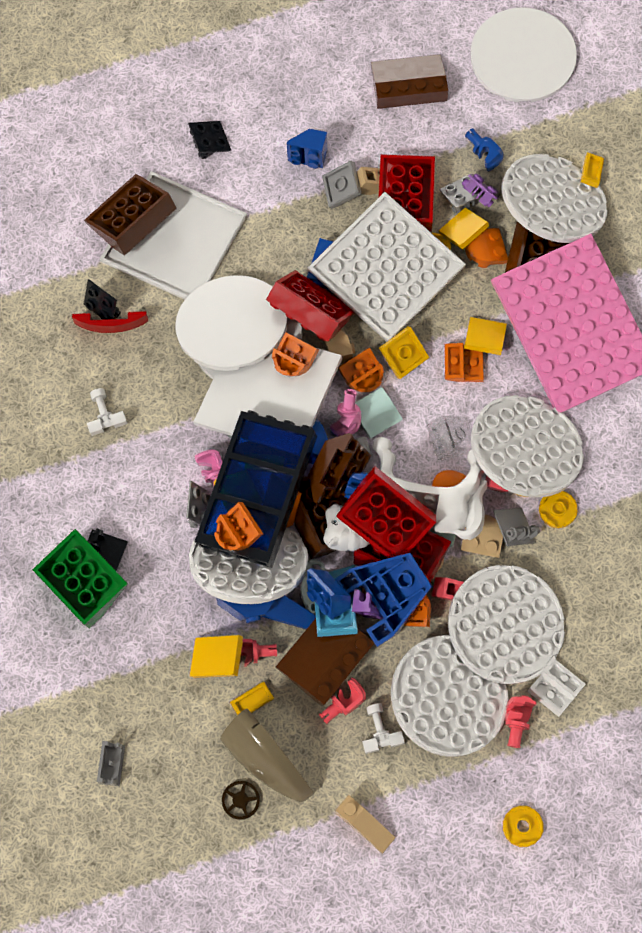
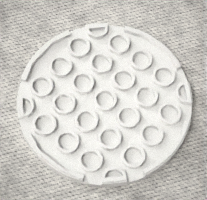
[471,8,577,102]
[502,154,608,243]
[175,276,288,371]
[471,395,584,497]
[189,516,308,604]
[448,565,565,684]
[391,635,509,757]

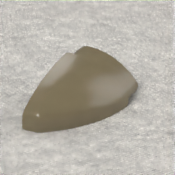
[220,709,314,802]

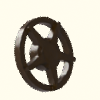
[222,781,260,820]

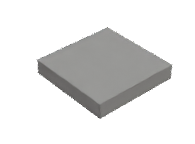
[322,161,362,209]

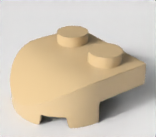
[461,515,503,558]

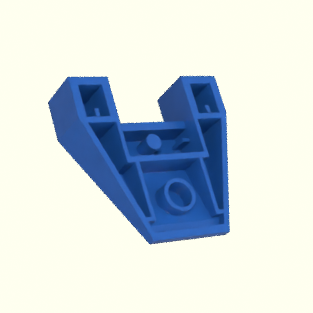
[335,553,432,647]

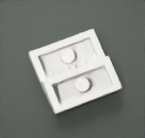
[527,660,586,717]

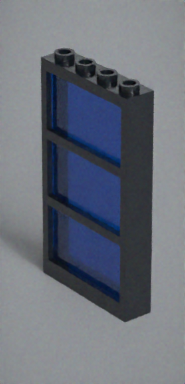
[194,410,317,568]

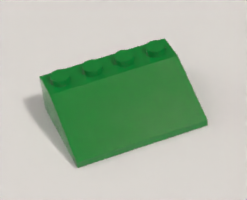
[32,529,128,629]

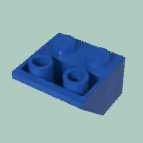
[287,129,328,169]
[306,568,351,620]

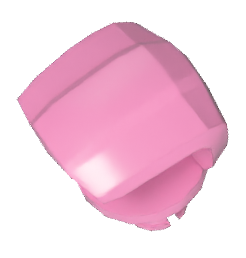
[330,389,361,436]
[194,449,223,486]

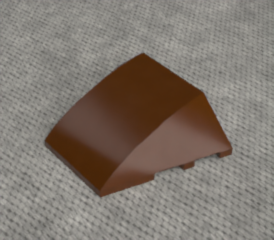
[308,433,372,504]

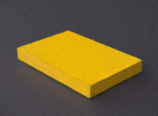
[190,635,243,678]

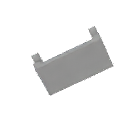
[97,741,125,786]

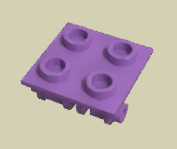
[462,173,499,208]

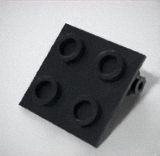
[188,121,232,159]
[83,279,121,320]
[87,528,128,571]

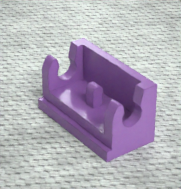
[352,590,384,619]

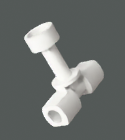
[87,388,128,436]
[362,703,405,754]

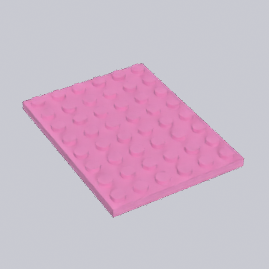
[491,234,642,414]

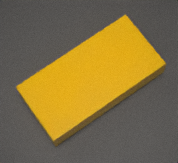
[580,152,604,188]
[230,681,274,715]

